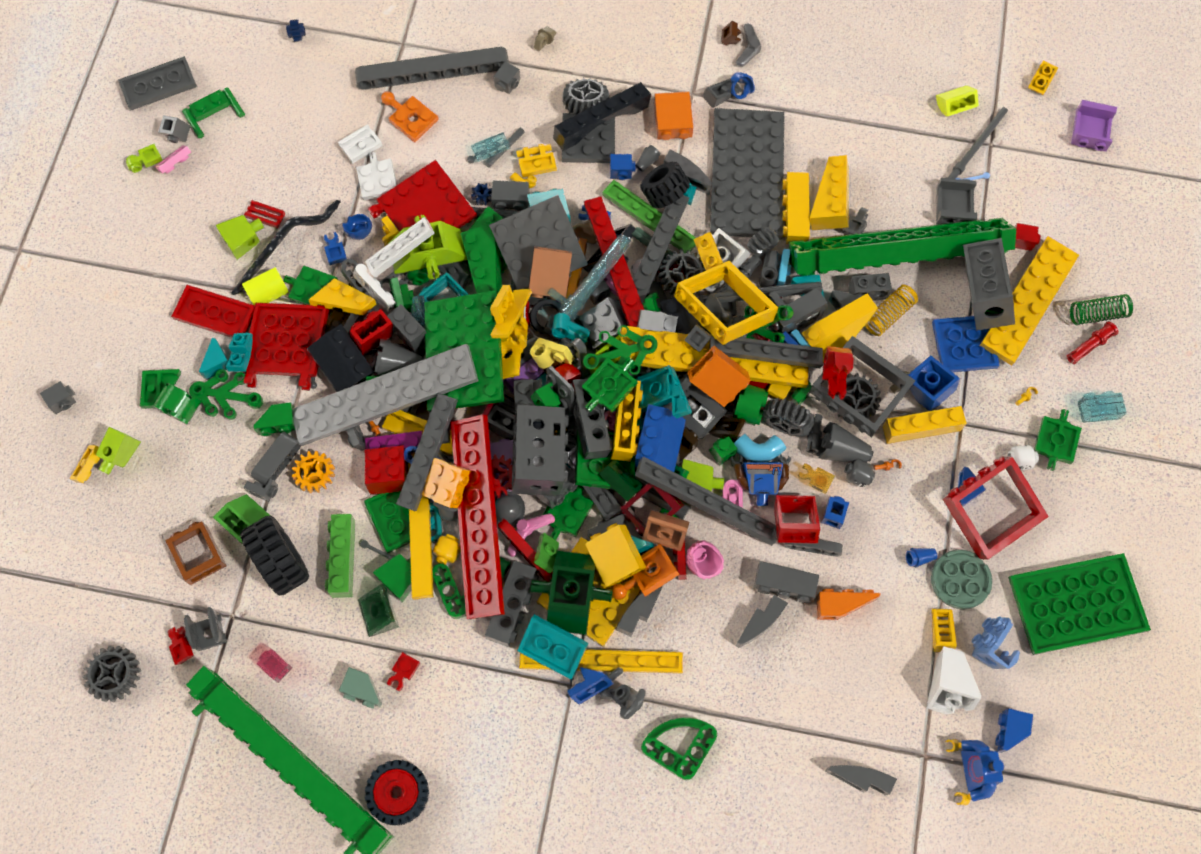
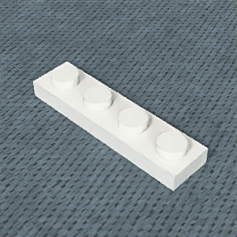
[365,217,434,278]

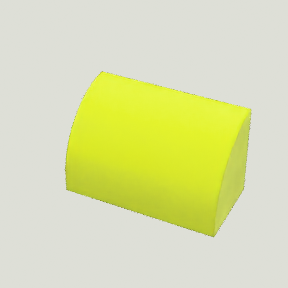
[936,85,979,117]
[242,267,289,305]

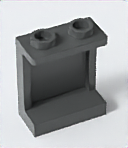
[936,177,977,225]

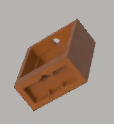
[165,521,227,585]

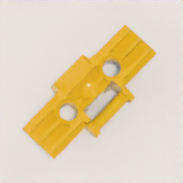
[501,309,528,379]

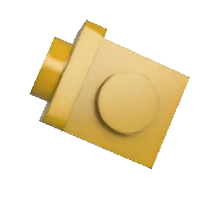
[381,216,399,246]

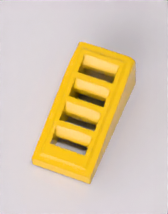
[931,609,957,652]

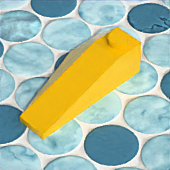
[802,293,878,361]

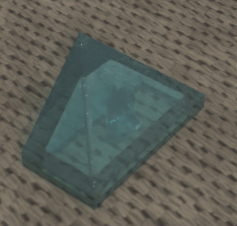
[411,295,426,329]

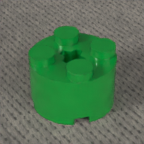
[153,383,202,425]
[733,385,769,426]

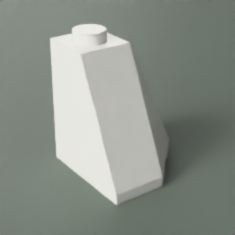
[927,647,981,714]

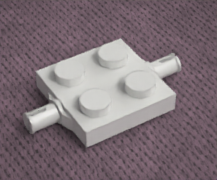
[356,152,397,201]

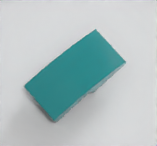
[226,333,253,372]

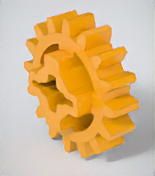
[292,451,335,494]

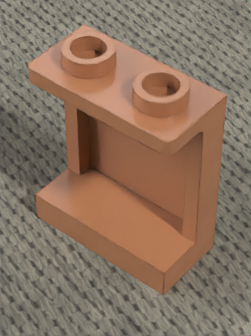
[529,246,572,301]

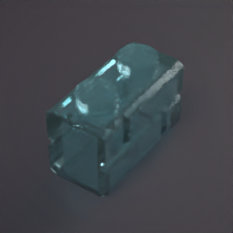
[1078,391,1127,423]

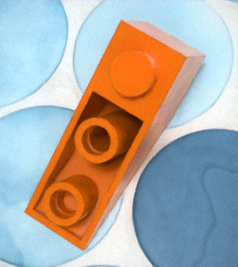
[816,589,880,620]

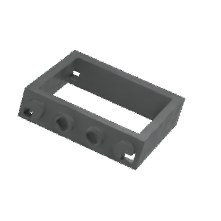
[809,336,916,438]

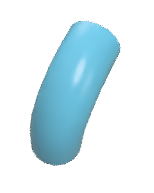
[734,434,786,462]

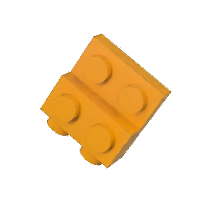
[422,458,470,508]

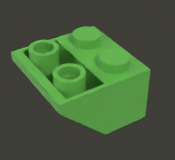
[213,494,271,547]

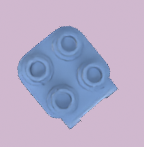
[972,616,1020,669]

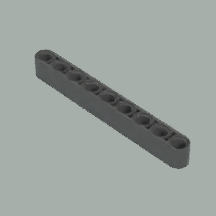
[355,47,509,90]

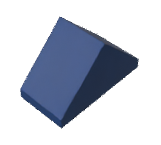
[958,467,986,507]

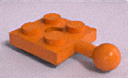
[381,91,439,142]
[612,544,680,600]

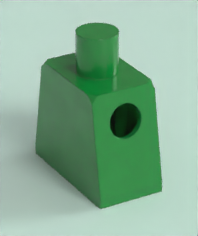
[373,554,412,602]

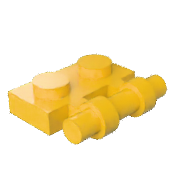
[516,144,557,178]

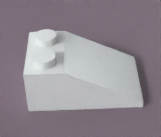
[689,228,751,293]

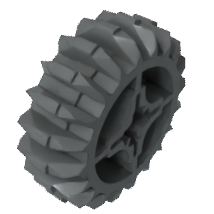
[562,78,609,115]
[658,249,706,295]
[836,372,881,421]
[762,398,814,437]
[82,646,141,702]

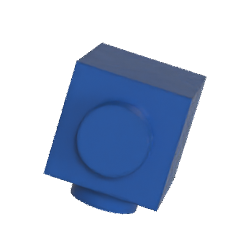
[610,154,635,180]

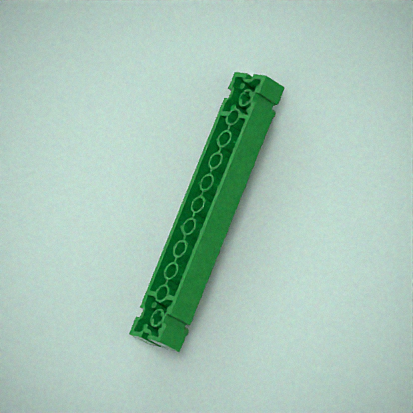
[789,218,1016,276]
[186,666,395,854]

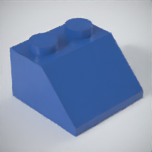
[908,355,960,411]

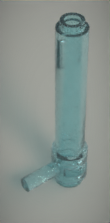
[547,234,631,321]

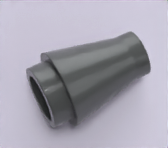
[635,145,660,172]

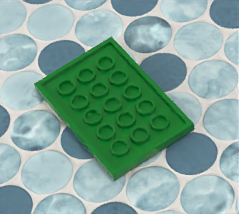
[424,290,504,412]
[1008,553,1151,655]

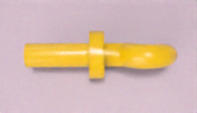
[1015,387,1038,406]

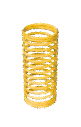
[865,284,918,337]

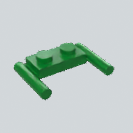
[182,87,245,139]

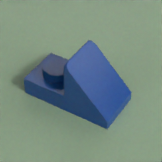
[568,667,614,705]

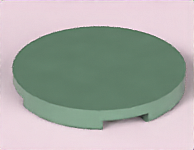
[931,550,992,610]

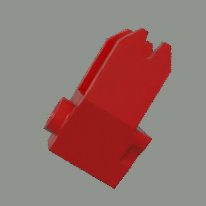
[822,346,854,400]

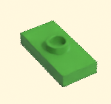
[534,533,559,573]

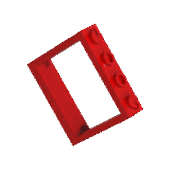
[942,456,1049,560]

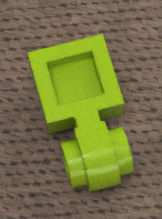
[126,144,163,173]

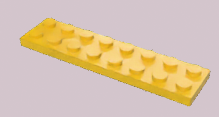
[980,236,1079,366]

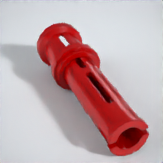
[1067,321,1119,364]

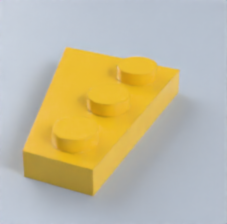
[309,278,376,315]

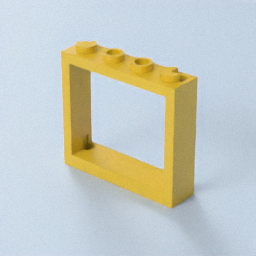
[674,261,778,345]

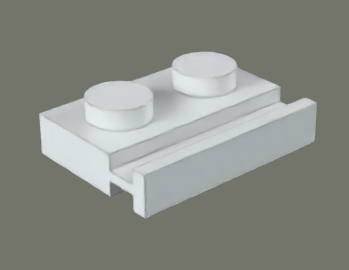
[338,124,383,163]

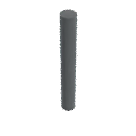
[485,127,525,168]

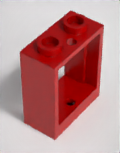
[774,495,820,544]

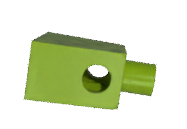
[215,215,264,259]
[96,427,141,475]
[679,459,724,500]

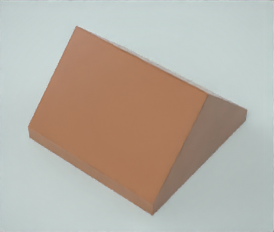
[643,510,689,551]

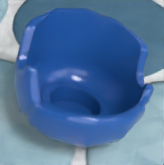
[342,214,372,240]

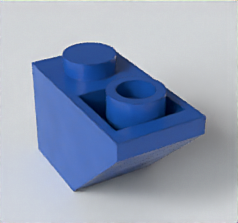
[995,708,1033,753]

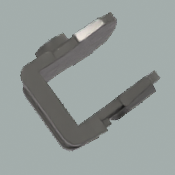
[184,607,227,651]

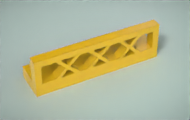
[382,410,453,456]

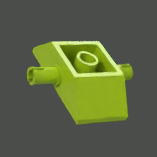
[388,215,467,279]

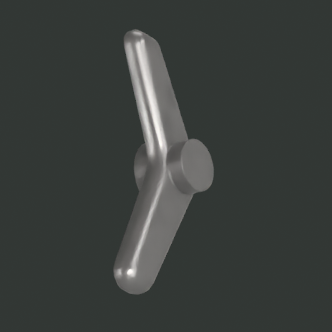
[736,23,761,67]

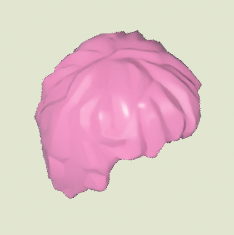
[686,540,724,580]

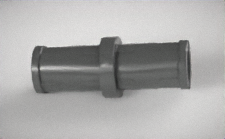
[806,414,823,454]

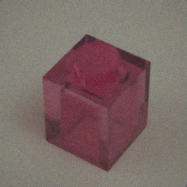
[256,648,293,683]

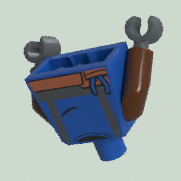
[731,455,791,506]

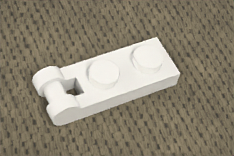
[353,264,395,312]

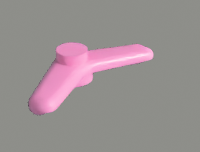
[507,514,555,557]

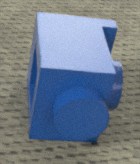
[821,496,849,529]

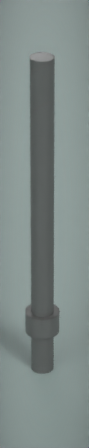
[948,107,1008,179]

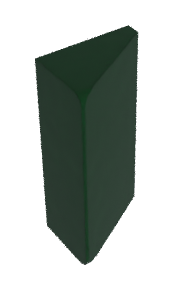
[600,460,643,502]

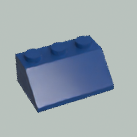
[635,404,686,472]

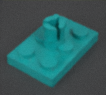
[517,614,589,679]

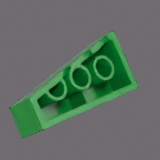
[460,222,502,293]

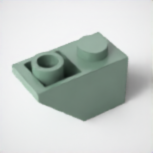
[339,667,382,709]

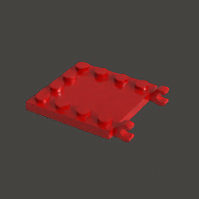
[368,159,477,232]
[243,303,329,391]

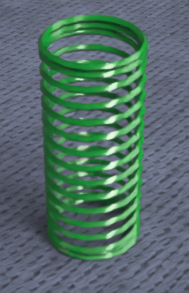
[1070,294,1134,326]

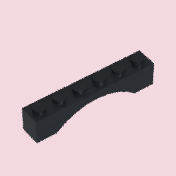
[553,82,651,151]

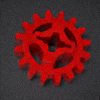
[491,454,512,498]

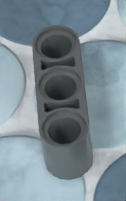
[251,432,301,486]

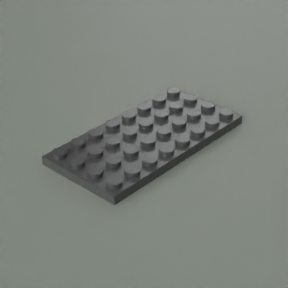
[710,108,784,239]

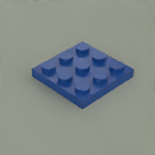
[932,316,1000,372]

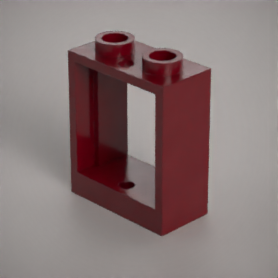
[621,483,685,537]

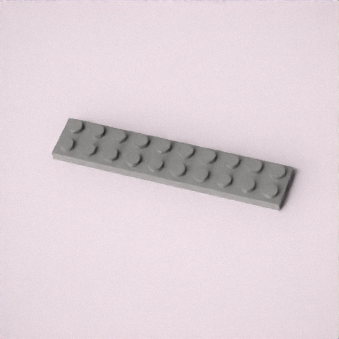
[293,344,478,446]

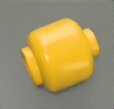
[432,534,461,565]

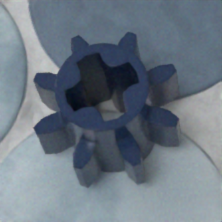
[286,19,306,42]
[471,183,492,206]

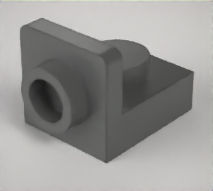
[243,479,278,502]

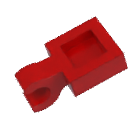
[168,626,194,665]

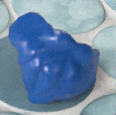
[731,72,755,99]

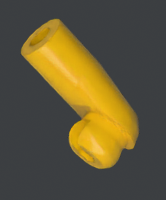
[510,172,537,188]

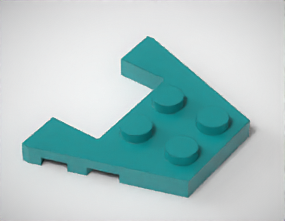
[637,365,692,432]

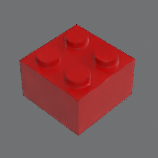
[365,445,408,495]

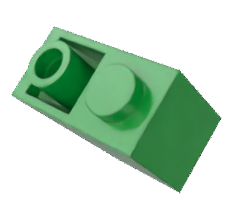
[253,402,295,436]

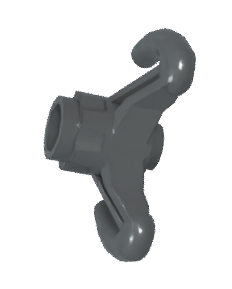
[599,667,646,720]

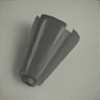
[373,339,424,376]
[817,422,874,463]

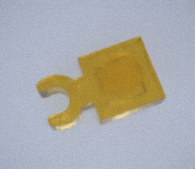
[798,463,835,494]

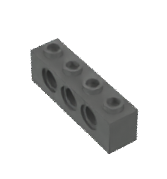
[570,378,613,460]
[485,561,539,647]

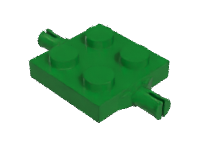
[283,265,338,305]
[582,357,638,412]
[1034,409,1082,471]
[543,485,594,540]

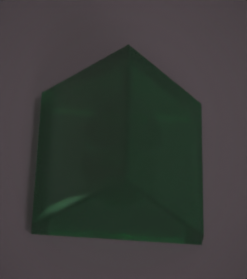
[358,584,399,637]

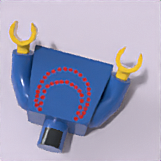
[945,739,1004,806]

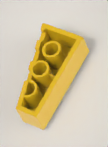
[809,155,849,230]

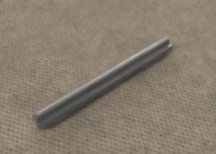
[713,282,822,303]

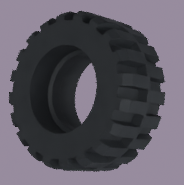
[240,516,310,596]

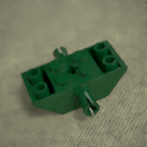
[530,551,613,635]

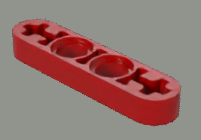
[497,518,553,582]

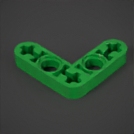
[432,563,466,619]

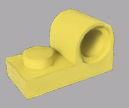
[530,338,575,369]

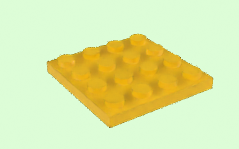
[536,537,641,647]

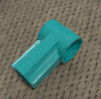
[552,313,590,343]

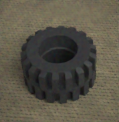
[640,162,690,208]

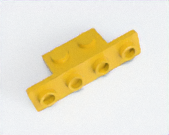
[490,285,532,339]

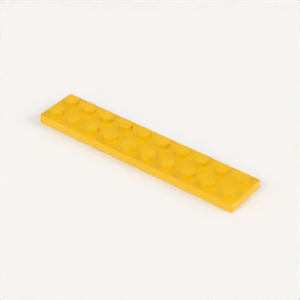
[619,326,808,388]

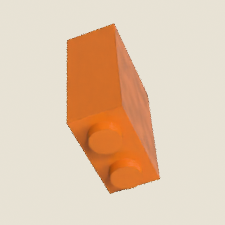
[654,92,694,140]
[688,346,751,407]

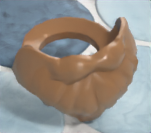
[573,222,597,244]

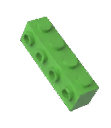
[325,514,355,598]

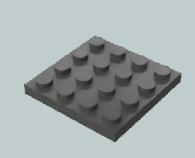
[489,195,588,290]

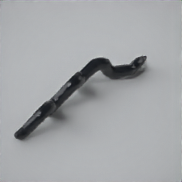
[231,200,341,295]

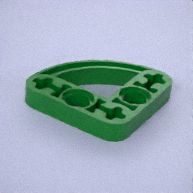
[641,718,717,781]

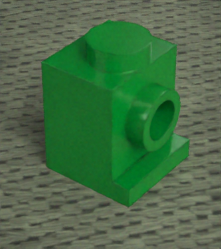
[530,382,561,407]
[709,436,738,466]

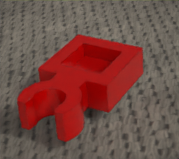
[387,652,420,692]

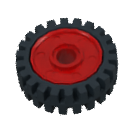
[365,760,429,826]

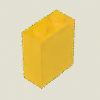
[585,523,646,587]

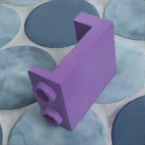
[1071,100,1117,152]

